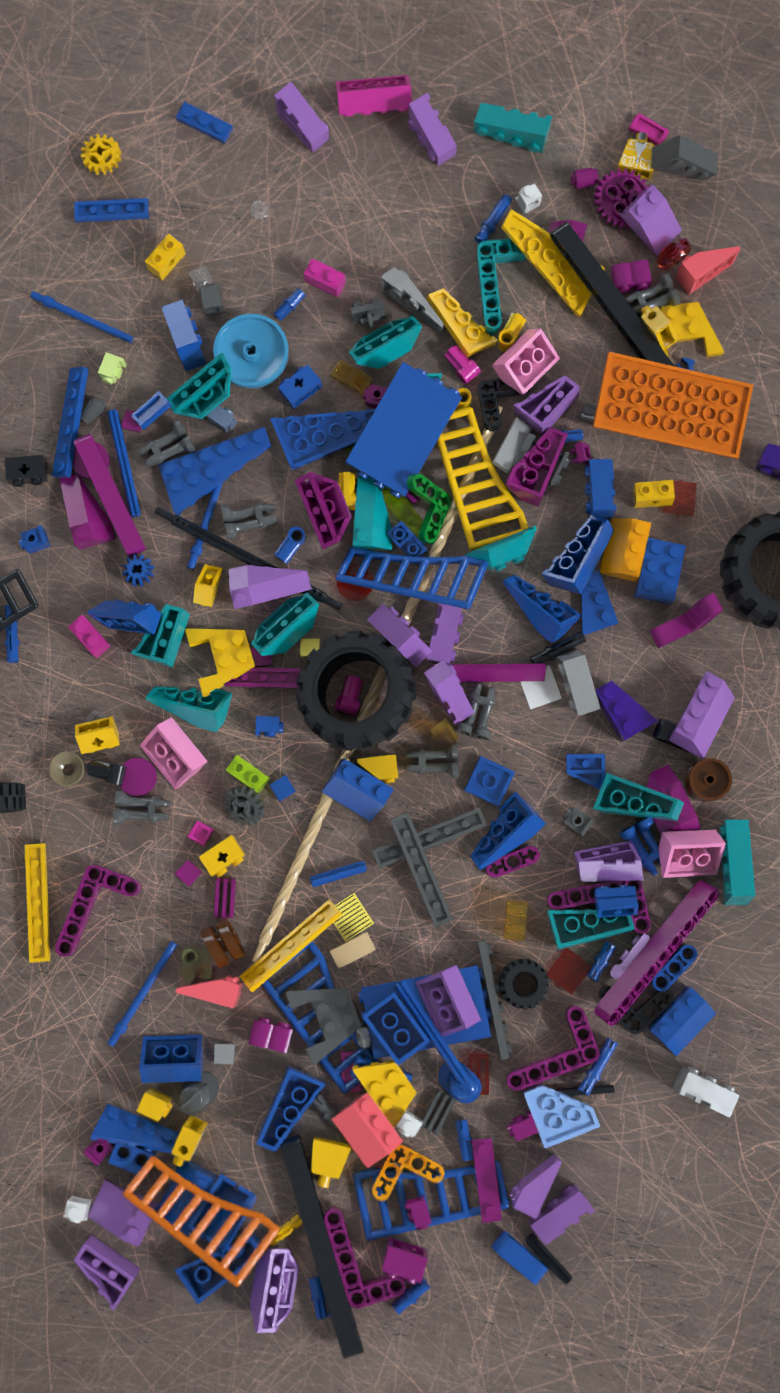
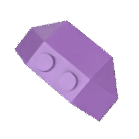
[250,1248,299,1333]

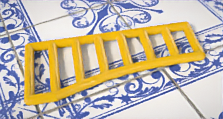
[437,407,528,551]

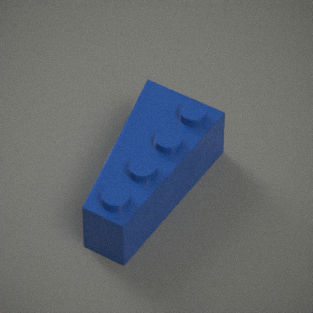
[542,515,614,595]
[256,1065,326,1152]
[175,1234,267,1305]

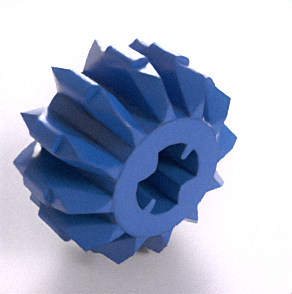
[122,555,155,587]

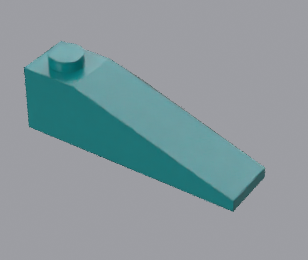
[146,686,232,732]

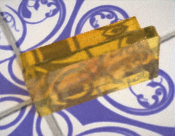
[429,719,459,742]

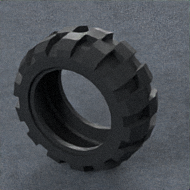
[720,511,780,630]
[296,631,416,751]

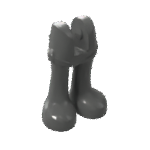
[625,272,680,316]
[138,419,196,467]
[221,503,278,540]
[455,683,496,740]
[405,742,459,778]
[113,789,170,826]

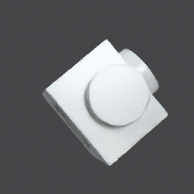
[515,184,542,214]
[395,1110,423,1137]
[64,1196,91,1223]

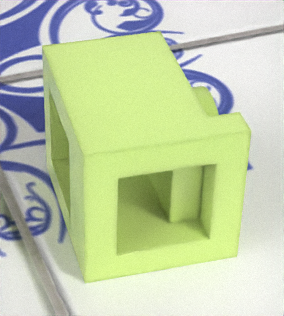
[98,352,126,385]

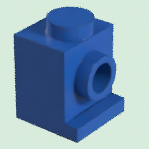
[19,525,51,554]
[255,716,284,737]

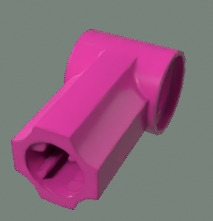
[444,345,481,384]
[335,675,363,716]

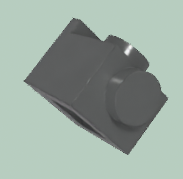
[563,807,594,837]

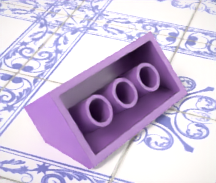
[669,671,735,759]

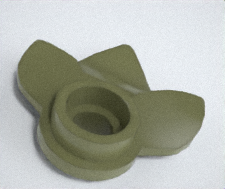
[180,947,213,984]

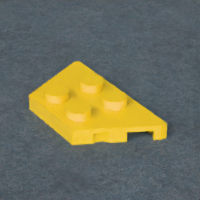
[352,1060,416,1128]

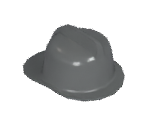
[175,1072,219,1115]

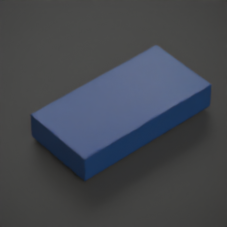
[131,391,172,430]

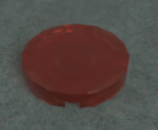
[656,238,692,270]
[337,563,374,601]

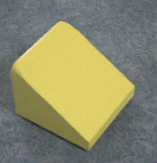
[300,638,320,658]

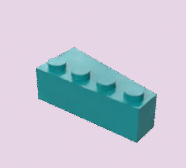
[593,773,684,821]
[719,820,756,905]

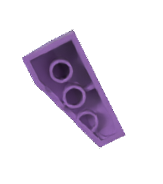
[229,565,312,609]

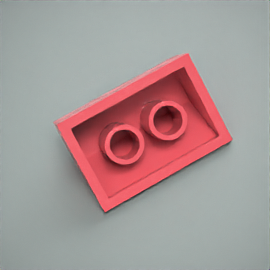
[331,1092,403,1168]

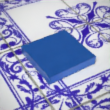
[464,756,515,807]

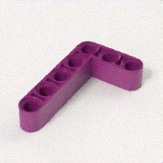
[649,593,724,648]
[55,865,142,957]
[546,880,650,933]
[506,1005,599,1091]
[324,1206,405,1309]

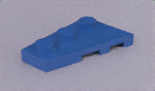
[581,570,618,636]

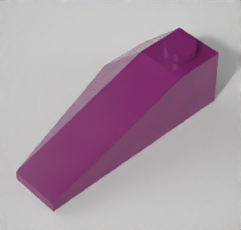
[506,427,568,507]
[60,473,116,550]

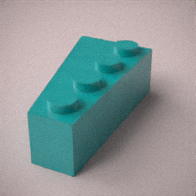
[473,103,553,153]
[546,910,635,950]

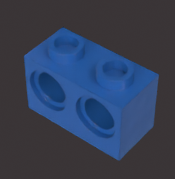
[108,1142,157,1178]

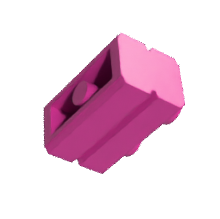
[304,258,346,298]
[68,614,111,658]

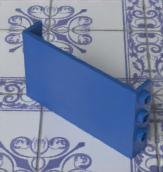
[345,362,462,498]
[358,965,491,1059]

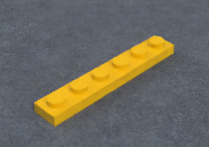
[25,843,51,963]
[239,899,342,992]

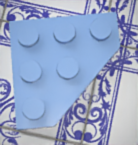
[523,1084,600,1148]

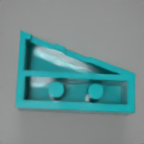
[131,604,190,668]

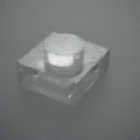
[189,265,213,291]

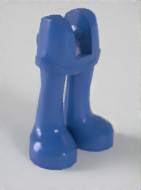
[619,818,661,876]

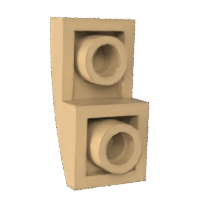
[330,932,376,969]

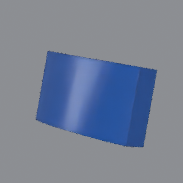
[387,521,428,557]

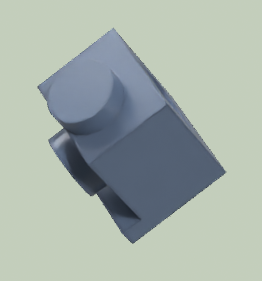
[206,404,237,433]

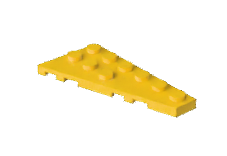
[501,209,605,317]

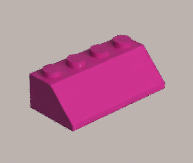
[336,75,412,117]

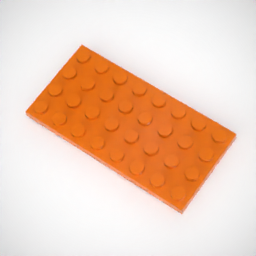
[592,352,754,459]

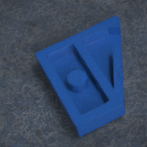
[566,753,605,790]

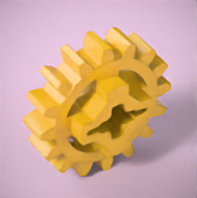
[81,134,122,175]

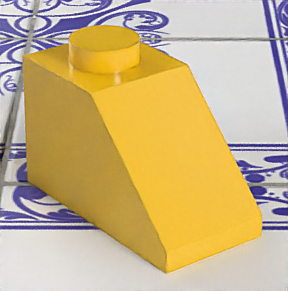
[193,564,223,607]
[357,754,398,784]

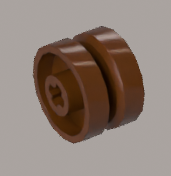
[684,758,732,802]
[201,917,246,969]

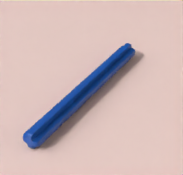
[107,409,141,517]
[395,980,470,1086]

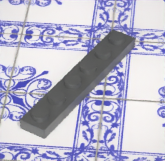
[372,808,487,869]
[390,811,453,927]
[477,939,512,1060]

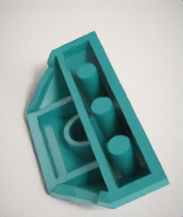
[349,315,422,369]
[166,352,232,419]
[465,525,537,572]
[251,593,319,656]

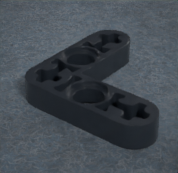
[478,378,531,432]
[599,986,673,1034]

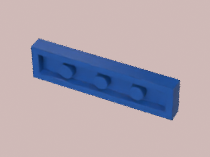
[74,198,149,223]

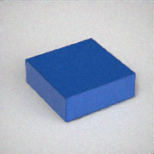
[270,775,296,802]

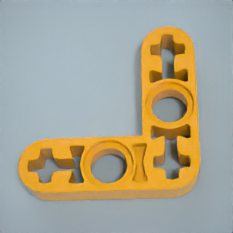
[372,1144,444,1201]

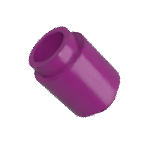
[570,167,599,189]

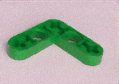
[407,474,451,543]

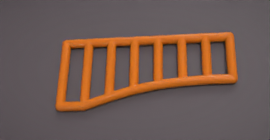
[123,1156,279,1287]

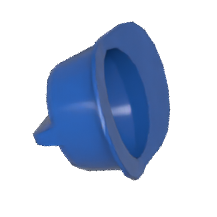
[438,1062,482,1103]

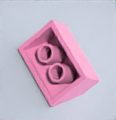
[492,328,560,395]
[139,717,208,790]
[659,830,726,878]

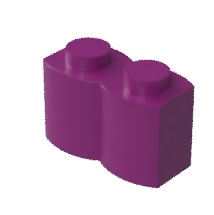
[610,260,652,294]
[248,1017,293,1053]

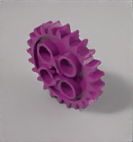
[593,168,650,230]

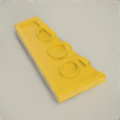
[427,289,498,358]

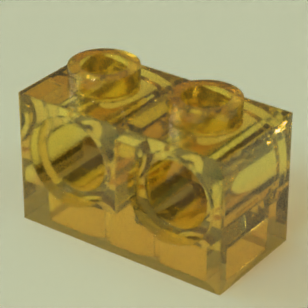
[503,900,528,941]

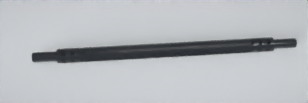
[155,507,343,610]

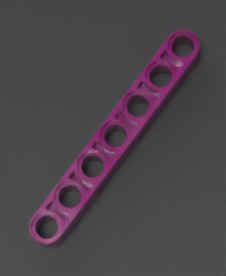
[73,433,146,558]

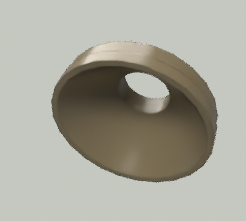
[49,751,85,787]

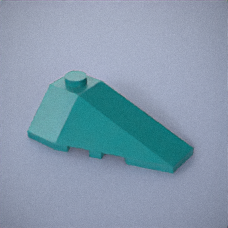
[353,475,393,550]

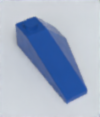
[503,575,581,643]
[470,791,546,870]

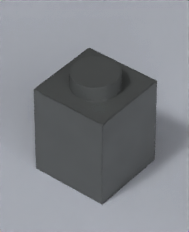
[200,284,224,315]

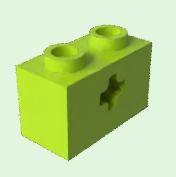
[226,755,270,793]

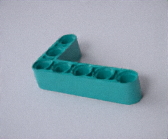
[476,239,527,335]

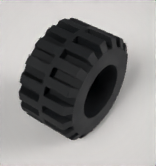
[0,782,26,813]
[499,958,550,1010]

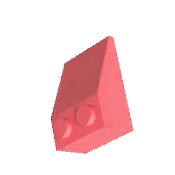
[675,246,741,295]
[176,975,243,1008]

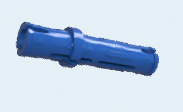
[474,194,513,244]
[4,605,20,663]
[578,1038,618,1096]

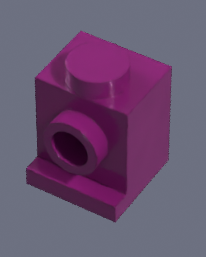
[363,384,388,409]
[506,1111,539,1141]
[83,1139,116,1166]
[405,1195,431,1230]

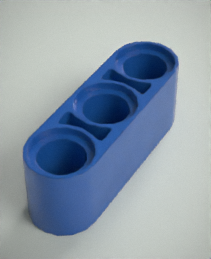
[650,944,697,991]
[491,1230,549,1285]

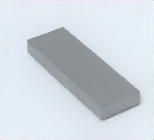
[491,417,532,473]

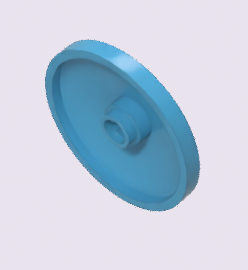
[213,314,289,388]

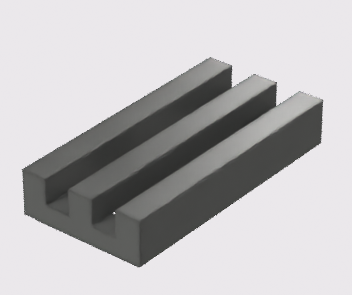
[421,1089,456,1135]

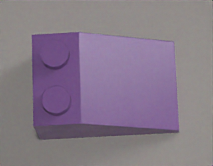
[620,185,682,256]
[509,1154,562,1219]
[88,1179,159,1247]

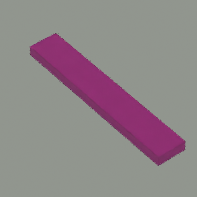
[430,664,546,682]

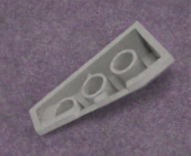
[381,267,444,333]

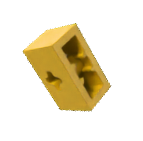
[145,233,186,281]
[633,480,675,508]
[75,716,119,754]
[199,835,246,877]
[137,1087,173,1121]

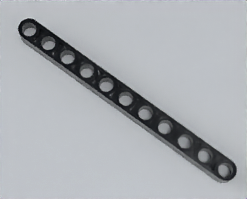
[550,222,674,366]
[280,1135,364,1359]

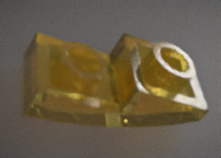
[330,359,373,394]

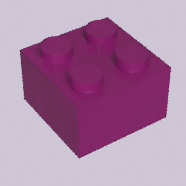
[382,1237,428,1284]

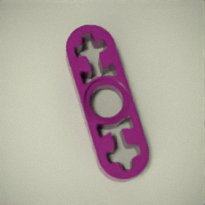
[486,846,540,878]

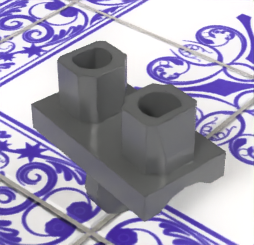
[351,297,386,328]

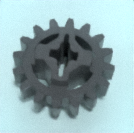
[223,785,265,827]

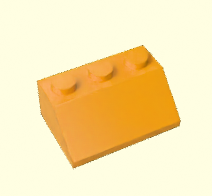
[599,518,651,582]

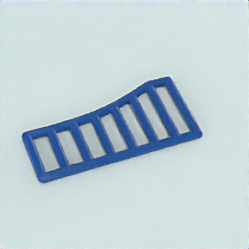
[335,547,488,609]
[262,941,379,1094]
[352,1161,509,1241]

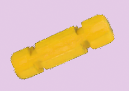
[270,1215,303,1246]

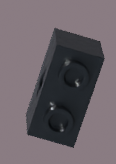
[5,455,48,487]

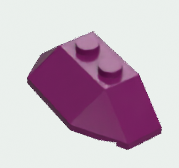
[295,472,352,549]
[646,765,701,834]

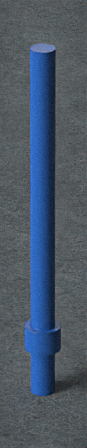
[30,291,134,343]
[187,483,223,570]
[107,941,177,1047]

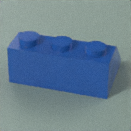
[87,599,162,635]
[321,759,394,822]
[647,986,716,1057]
[139,1034,203,1083]
[156,1161,218,1236]

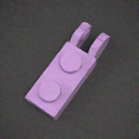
[609,933,650,979]

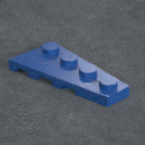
[90,1104,180,1153]

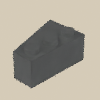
[651,135,717,181]

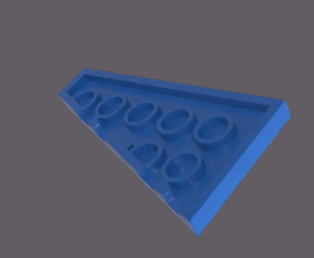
[270,409,376,471]
[159,427,271,515]

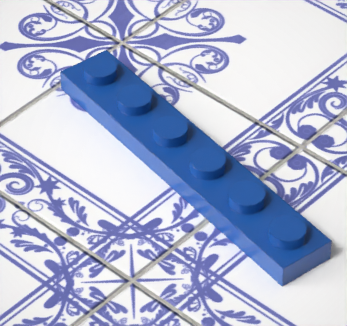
[52,367,89,478]

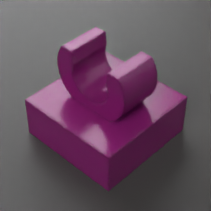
[569,442,592,465]

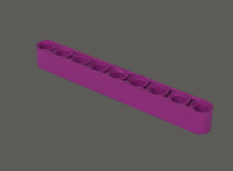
[594,880,719,1026]

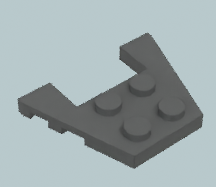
[286,988,362,1065]

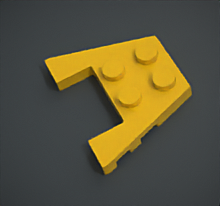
[660,302,724,358]
[185,628,255,697]

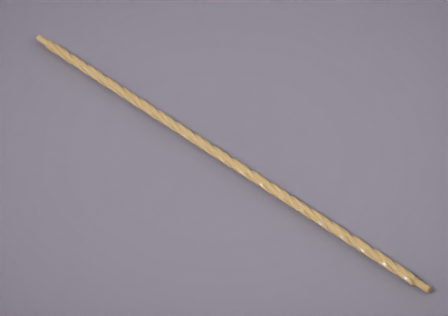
[251,405,503,963]

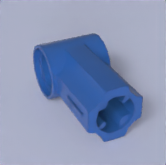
[274,527,306,565]

